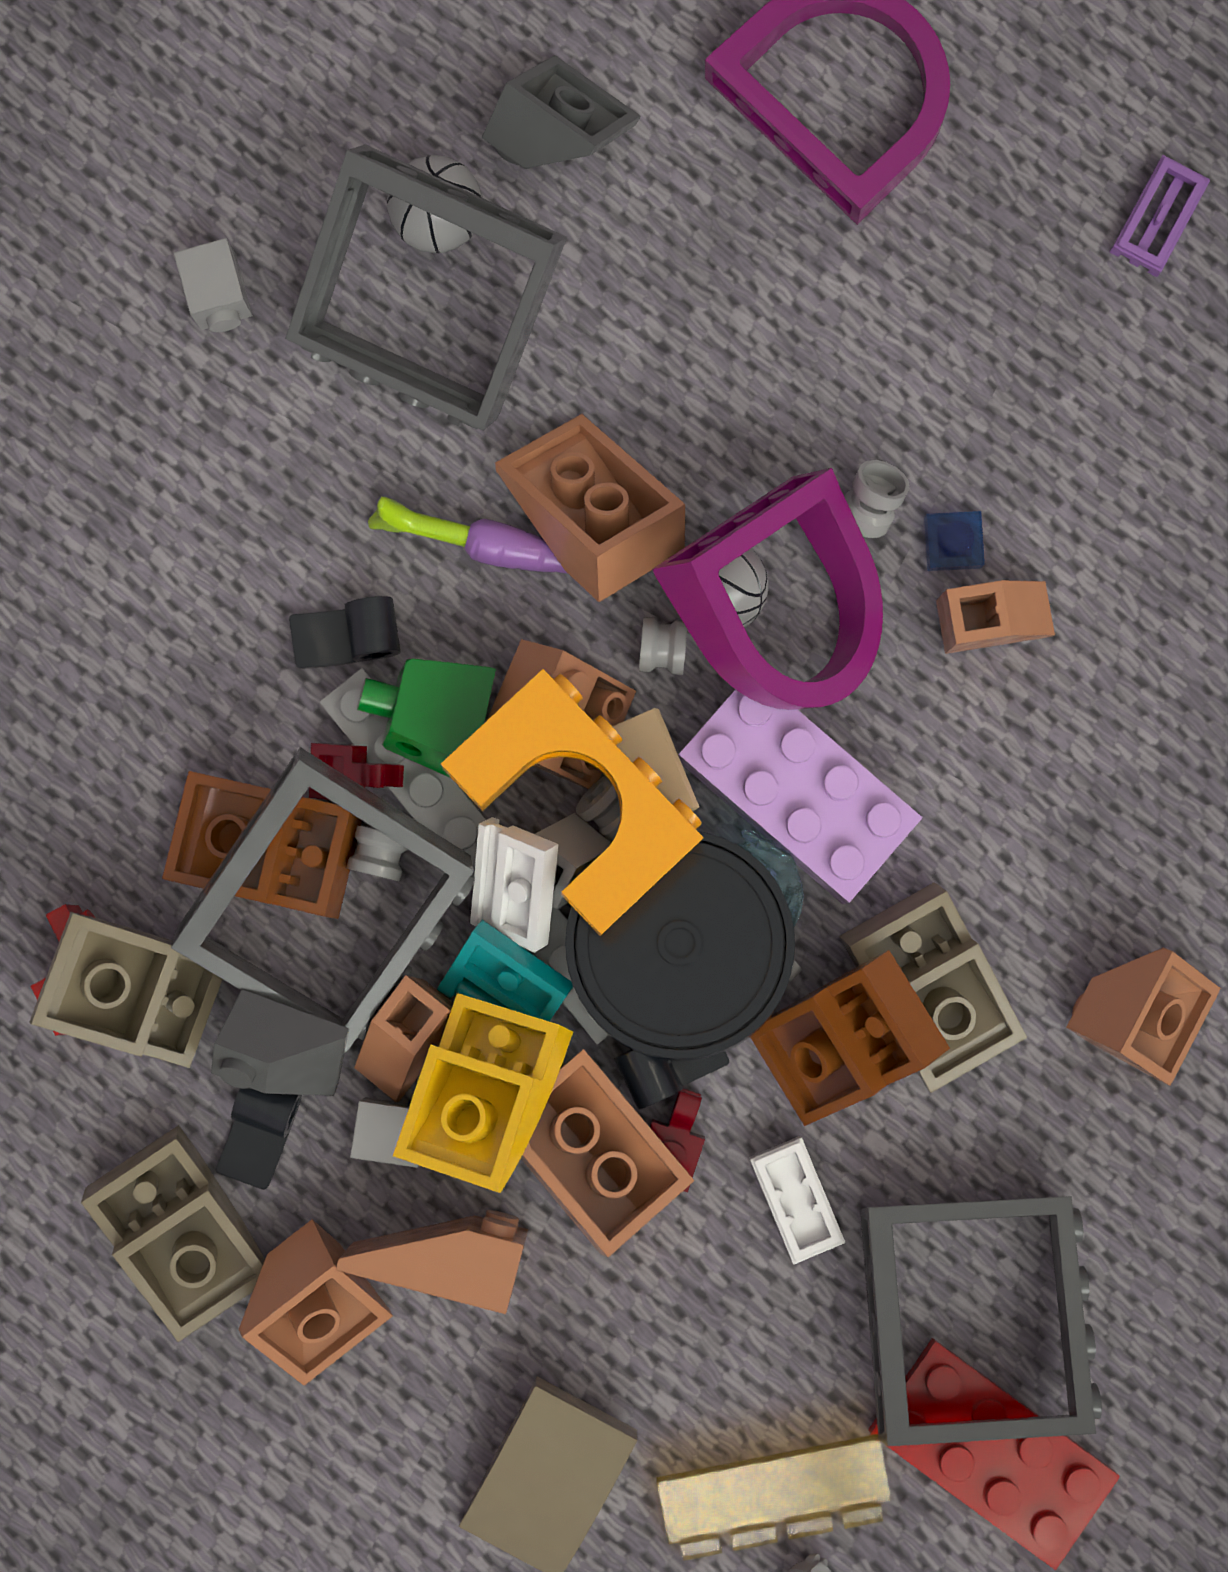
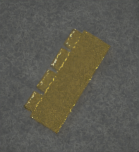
[656,1434,891,1561]

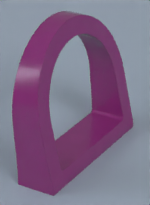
[705,0,950,225]
[652,468,883,710]

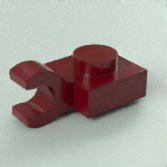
[309,743,404,800]
[650,1088,705,1193]

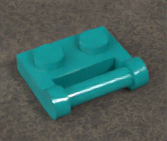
[437,920,573,1022]

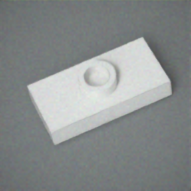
[749,1136,845,1264]

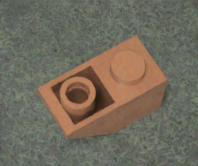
[936,580,1055,654]
[354,975,453,1102]

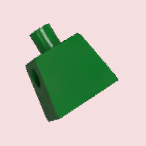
[357,658,496,778]

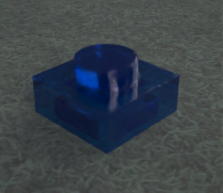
[924,511,985,571]

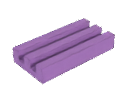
[1110,155,1210,277]

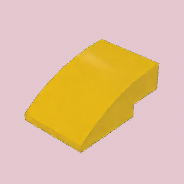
[393,993,573,1193]

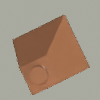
[1066,947,1221,1086]
[239,1219,393,1385]

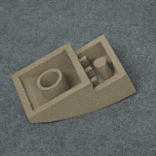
[839,882,1027,1093]
[29,912,223,1068]
[81,1125,265,1342]
[459,1376,637,1572]

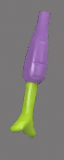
[368,496,568,574]

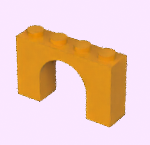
[441,669,703,936]

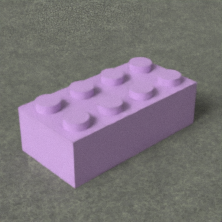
[678,689,923,904]

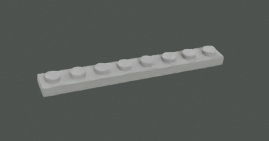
[319,668,608,1045]

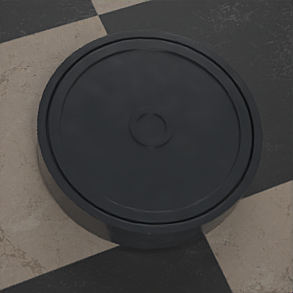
[565,831,795,1061]

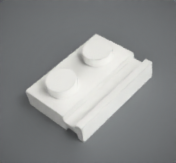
[470,817,559,953]

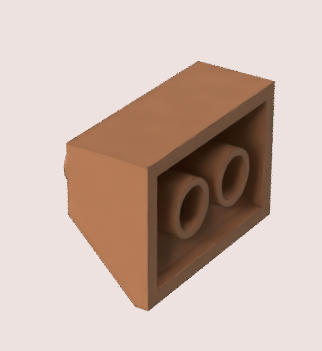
[521,1049,694,1257]

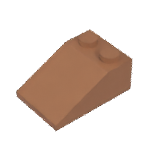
[495,414,685,602]
[336,1210,528,1314]

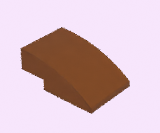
[162,771,362,919]
[750,950,950,1126]

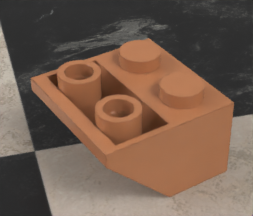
[487,639,636,789]

